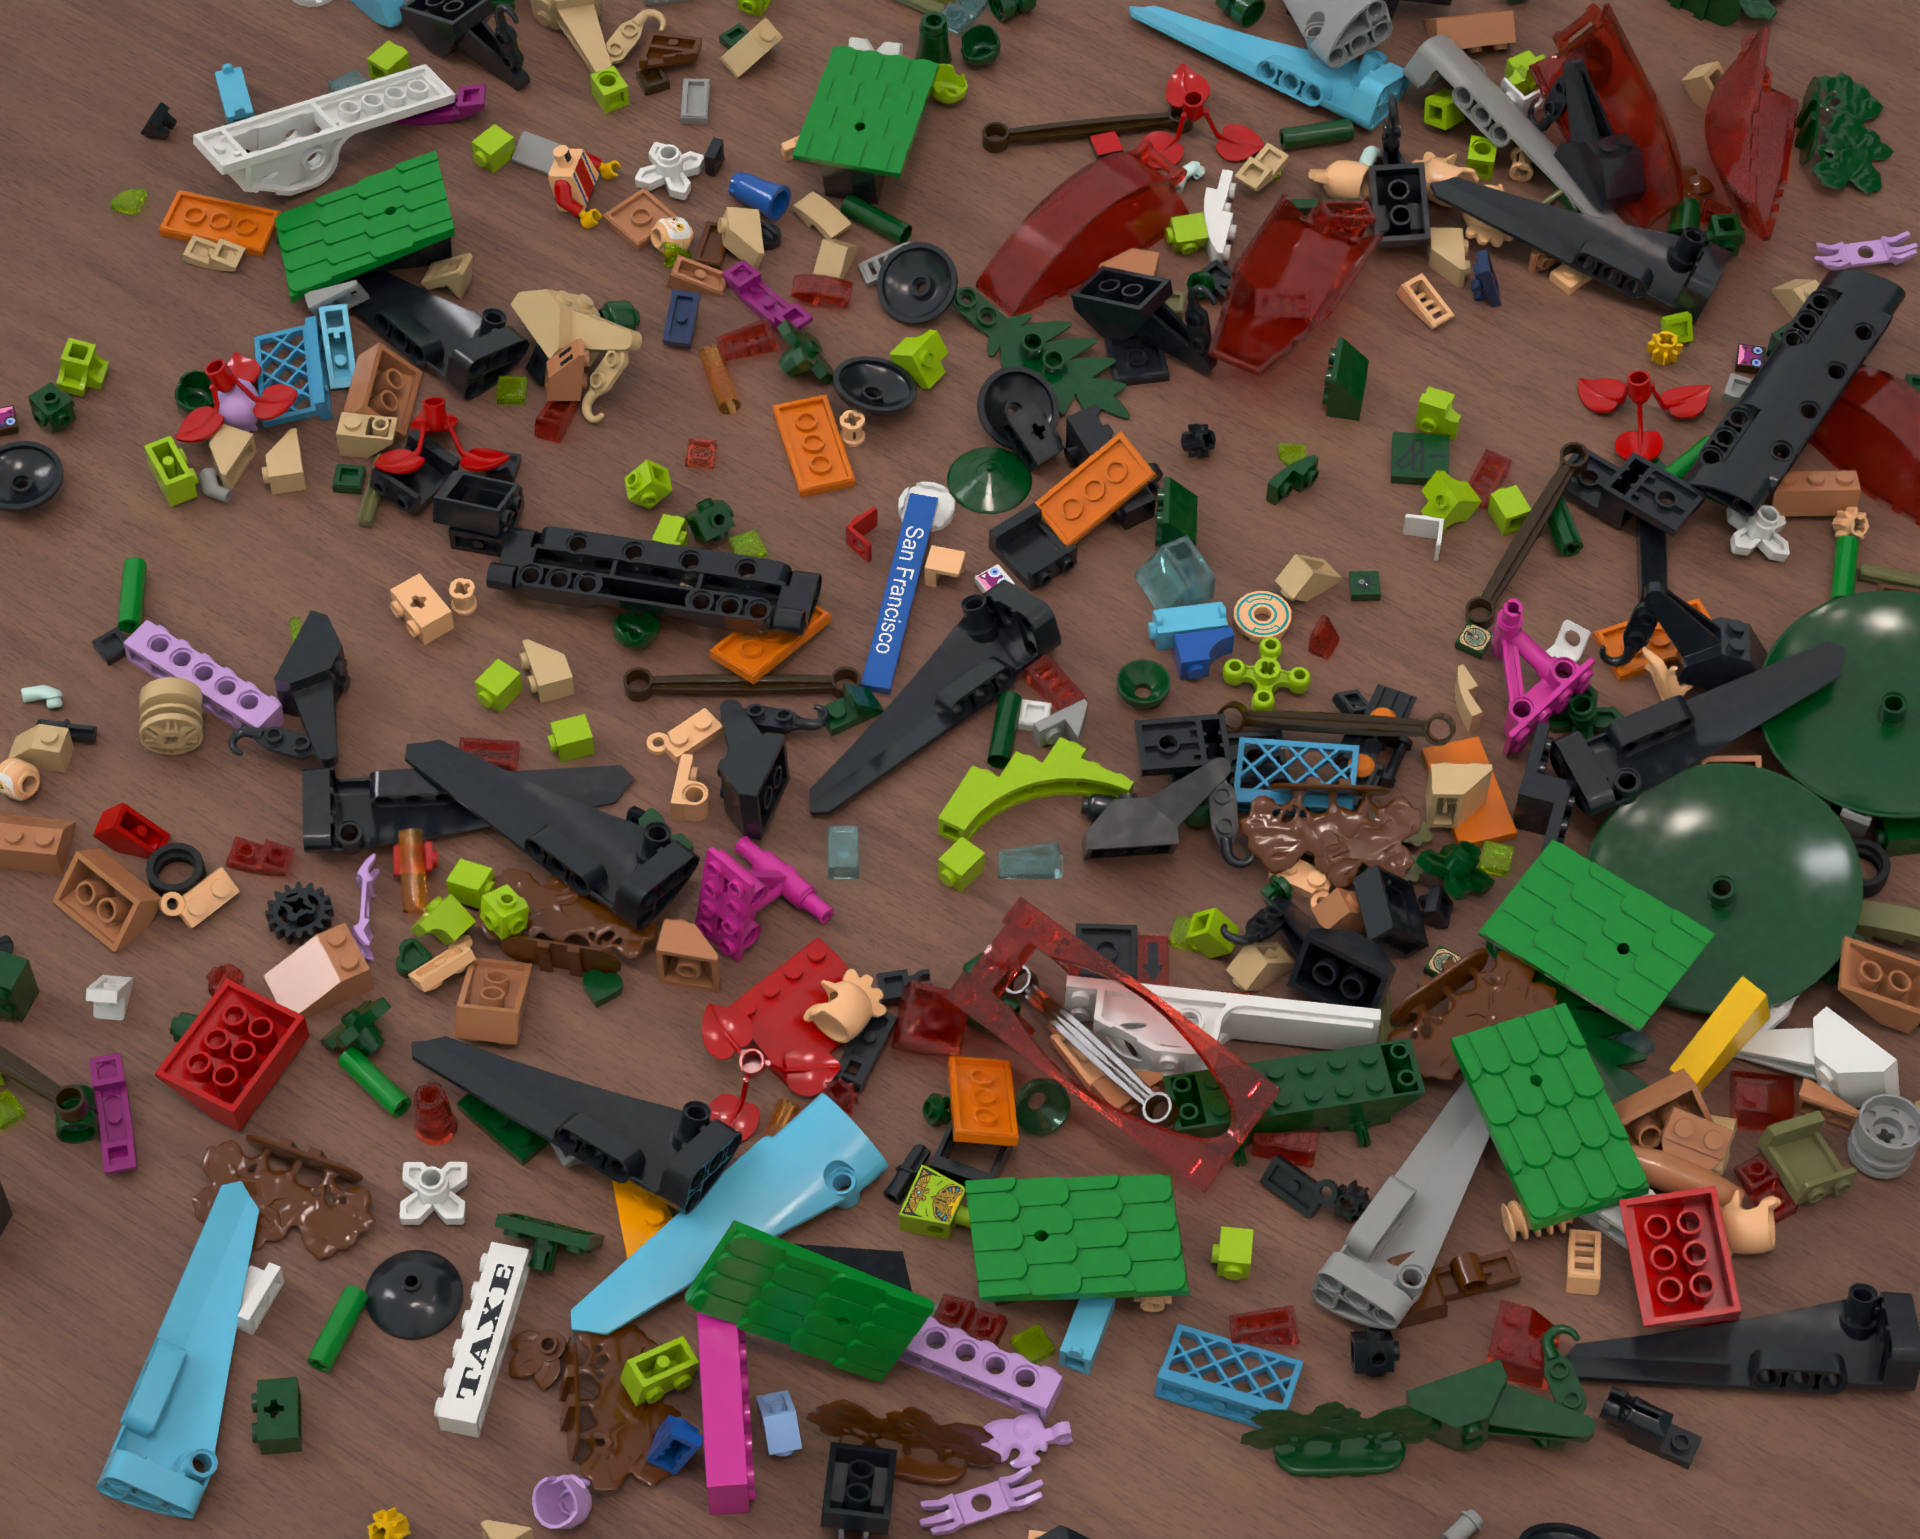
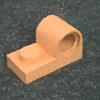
[671,754,710,822]

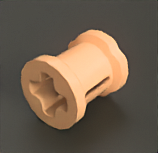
[1509,146,1534,182]
[840,410,865,447]
[449,578,477,616]

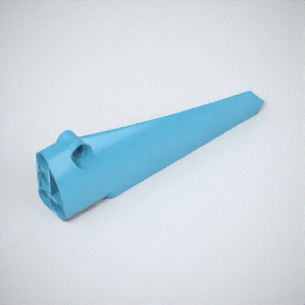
[1129,6,1411,131]
[571,1093,889,1336]
[96,1181,259,1519]

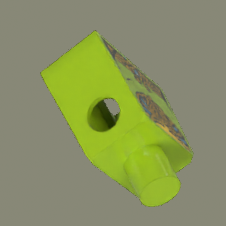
[899,1165,971,1240]

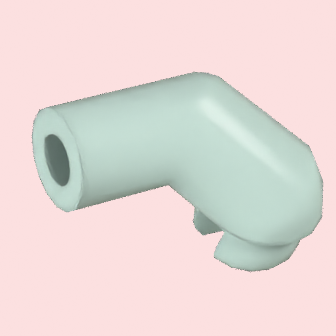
[1359,146,1382,166]
[1170,161,1205,194]
[21,685,63,709]

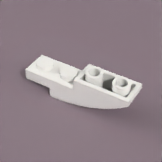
[1203,169,1237,264]

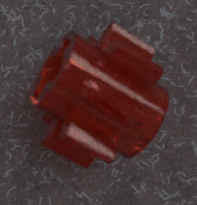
[206,964,246,997]
[819,1077,858,1115]

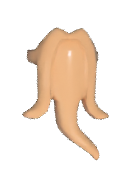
[1642,647,1694,701]

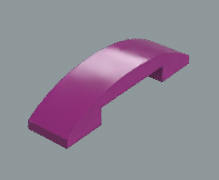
[392,84,486,125]
[722,259,814,330]
[89,1053,137,1175]

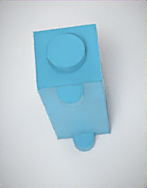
[215,63,254,124]
[1148,601,1228,651]
[1059,1298,1116,1375]

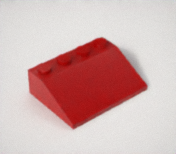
[728,937,849,1088]
[154,978,310,1132]
[1619,1185,1741,1328]

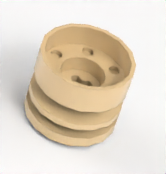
[139,677,203,755]

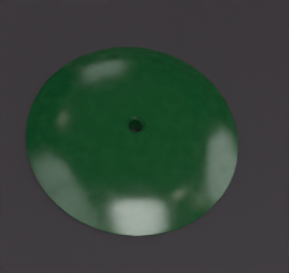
[1760,590,1920,819]
[1586,763,1863,1015]

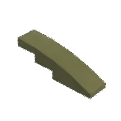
[1855,900,1920,945]

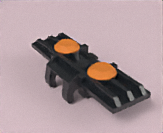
[1333,684,1417,809]

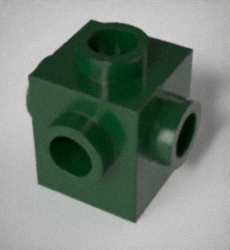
[1704,213,1745,256]
[28,382,76,434]
[684,497,735,542]

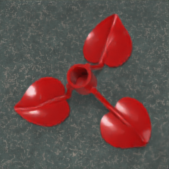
[1137,63,1264,170]
[174,351,298,443]
[1578,370,1711,462]
[373,397,510,474]
[701,1003,841,1143]

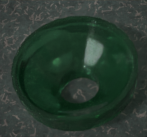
[1015,1078,1071,1135]

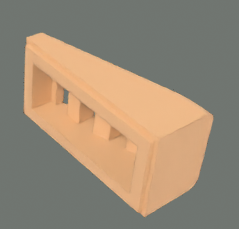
[1396,273,1455,330]
[1566,1229,1601,1296]

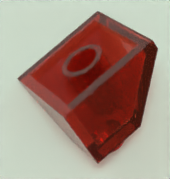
[1730,1070,1794,1131]

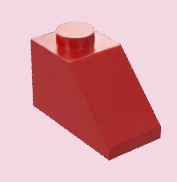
[93,802,171,859]

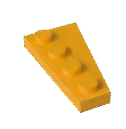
[612,1180,673,1259]

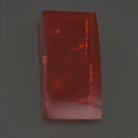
[791,274,853,308]
[225,836,295,876]
[1734,1154,1798,1224]
[933,1293,1008,1346]

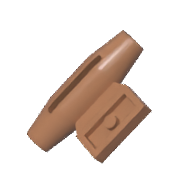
[1631,1106,1744,1207]

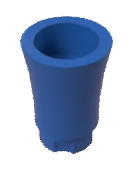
[728,171,791,221]

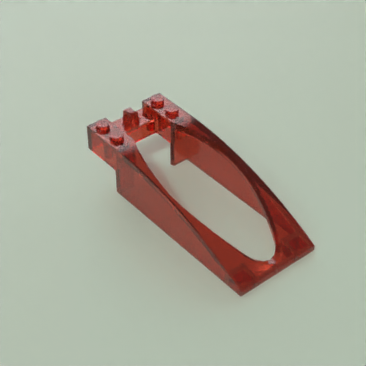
[944,896,1281,1193]

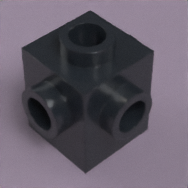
[1350,1327,1400,1377]

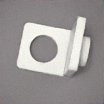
[1500,77,1548,116]
[1403,514,1444,561]
[1546,619,1591,663]

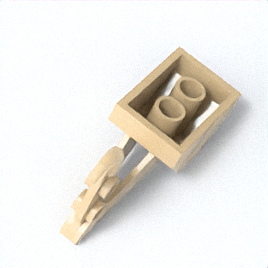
[530,0,666,74]
[510,289,642,423]

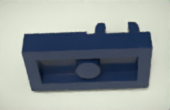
[1470,250,1501,307]
[662,290,701,348]

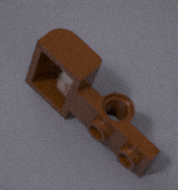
[1387,1249,1521,1329]

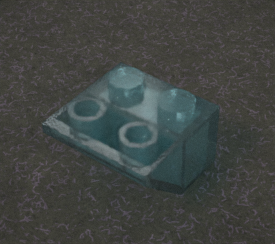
[1135,535,1215,610]

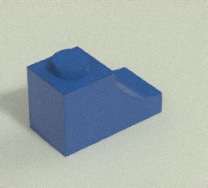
[1173,626,1234,680]
[646,1415,704,1475]

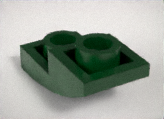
[1266,455,1319,506]

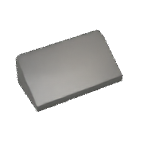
[511,131,570,175]

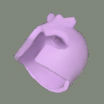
[213,378,259,432]
[532,1474,592,1529]

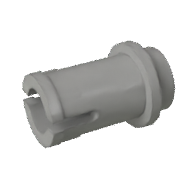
[1441,1509,1484,1539]

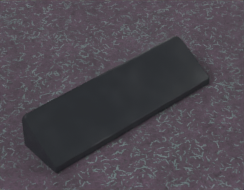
[1636,516,1668,604]

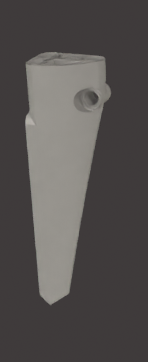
[1283,0,1393,68]
[1402,34,1625,224]
[1311,1079,1490,1329]

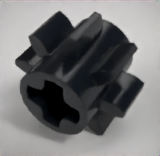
[1181,423,1216,458]
[1333,1180,1372,1223]

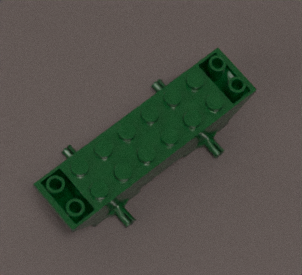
[1163,1038,1426,1167]

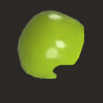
[930,64,968,104]

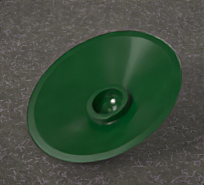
[947,447,1032,514]

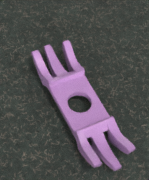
[1814,231,1918,270]
[352,854,380,962]
[919,1466,1044,1535]

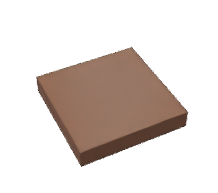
[602,188,678,252]

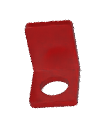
[846,506,878,562]

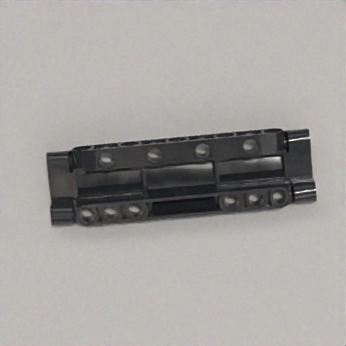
[1682,269,1906,517]
[486,527,822,636]

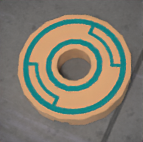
[1233,591,1291,643]

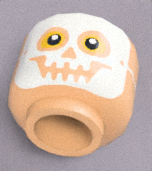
[651,217,693,254]
[0,758,40,801]

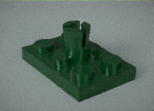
[457,1093,550,1166]
[495,1212,605,1272]

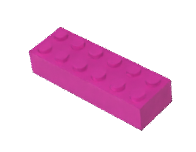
[697,1312,756,1515]

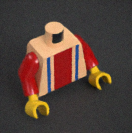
[548,145,621,229]

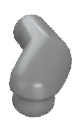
[198,467,232,503]

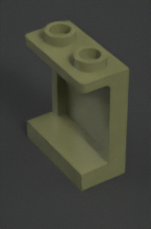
[1757,1110,1858,1205]

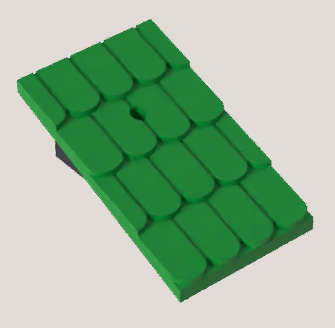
[793,46,940,205]
[275,150,455,303]
[1477,839,1715,1032]
[1451,1003,1650,1232]
[965,1174,1190,1306]
[685,1220,934,1382]

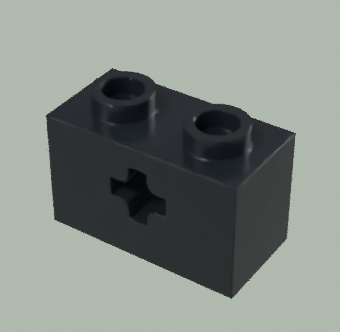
[998,401,1065,472]

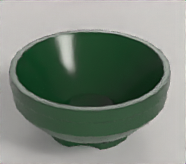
[1116,659,1171,708]

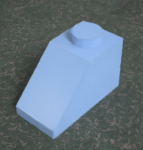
[756,1390,802,1456]

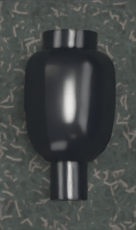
[1081,793,1119,822]

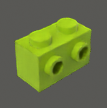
[144,435,199,507]
[620,1336,700,1406]

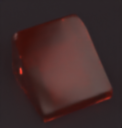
[1308,615,1340,660]

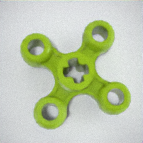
[1222,637,1311,710]

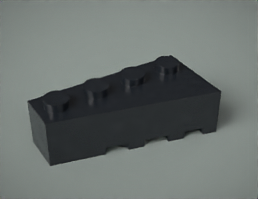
[1064,404,1156,531]

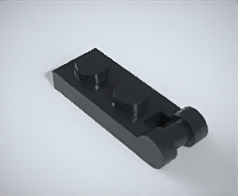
[832,1012,898,1093]

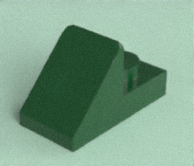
[817,684,884,737]

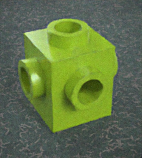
[624,459,673,509]
[480,884,529,940]

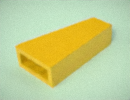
[1669,976,1770,1093]

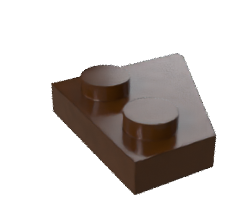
[639,31,702,69]

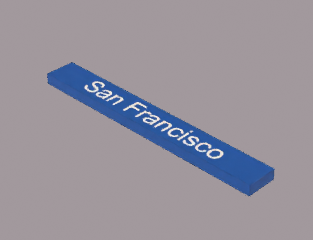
[861,493,938,694]

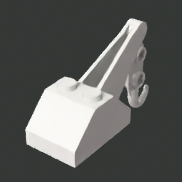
[1734,994,1900,1108]

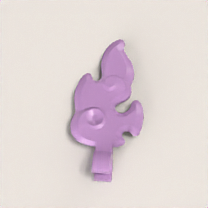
[968,1414,1073,1469]

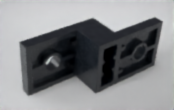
[1549,449,1707,537]
[1134,713,1289,789]
[1513,722,1576,854]

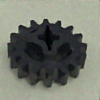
[265,882,334,946]

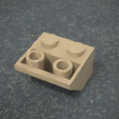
[1425,762,1492,828]

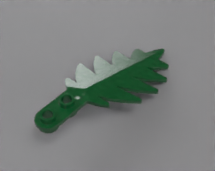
[952,287,1130,420]
[1486,941,1649,1104]

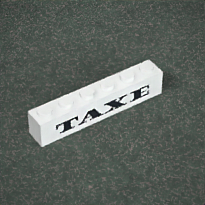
[434,1242,531,1438]

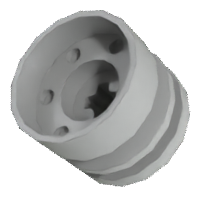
[1847,1093,1920,1179]

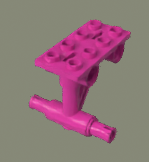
[1491,599,1596,758]
[695,836,835,963]

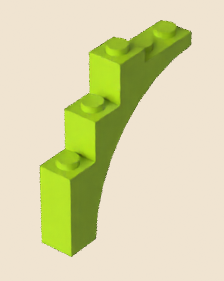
[938,737,1134,842]

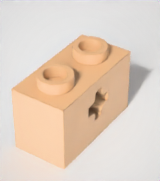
[390,573,454,645]

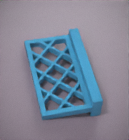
[254,315,333,428]
[1234,737,1360,817]
[1154,1324,1304,1429]

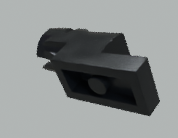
[1599,1386,1702,1470]

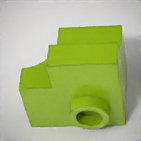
[1504,50,1549,96]
[889,330,949,389]
[56,338,109,397]
[1415,386,1461,441]
[1421,470,1482,531]
[410,894,476,946]

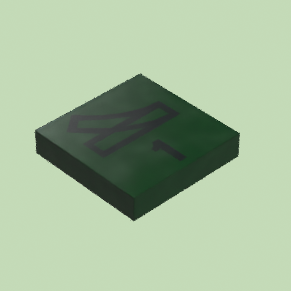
[1391,432,1450,485]

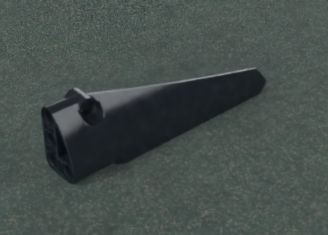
[1430,177,1733,324]
[276,238,529,400]
[810,580,1062,815]
[1550,641,1846,816]
[405,739,700,931]
[302,765,634,855]
[411,1036,742,1215]
[1565,1283,1920,1394]

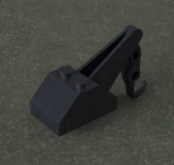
[399,0,530,91]
[1527,59,1647,212]
[1368,93,1431,249]
[1071,266,1217,375]
[1599,582,1768,690]
[228,610,351,768]
[717,700,830,840]
[1082,757,1256,868]
[1220,897,1396,1009]
[820,1442,897,1539]

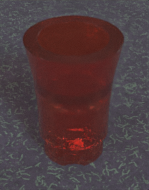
[413,1081,458,1146]

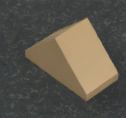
[812,239,859,289]

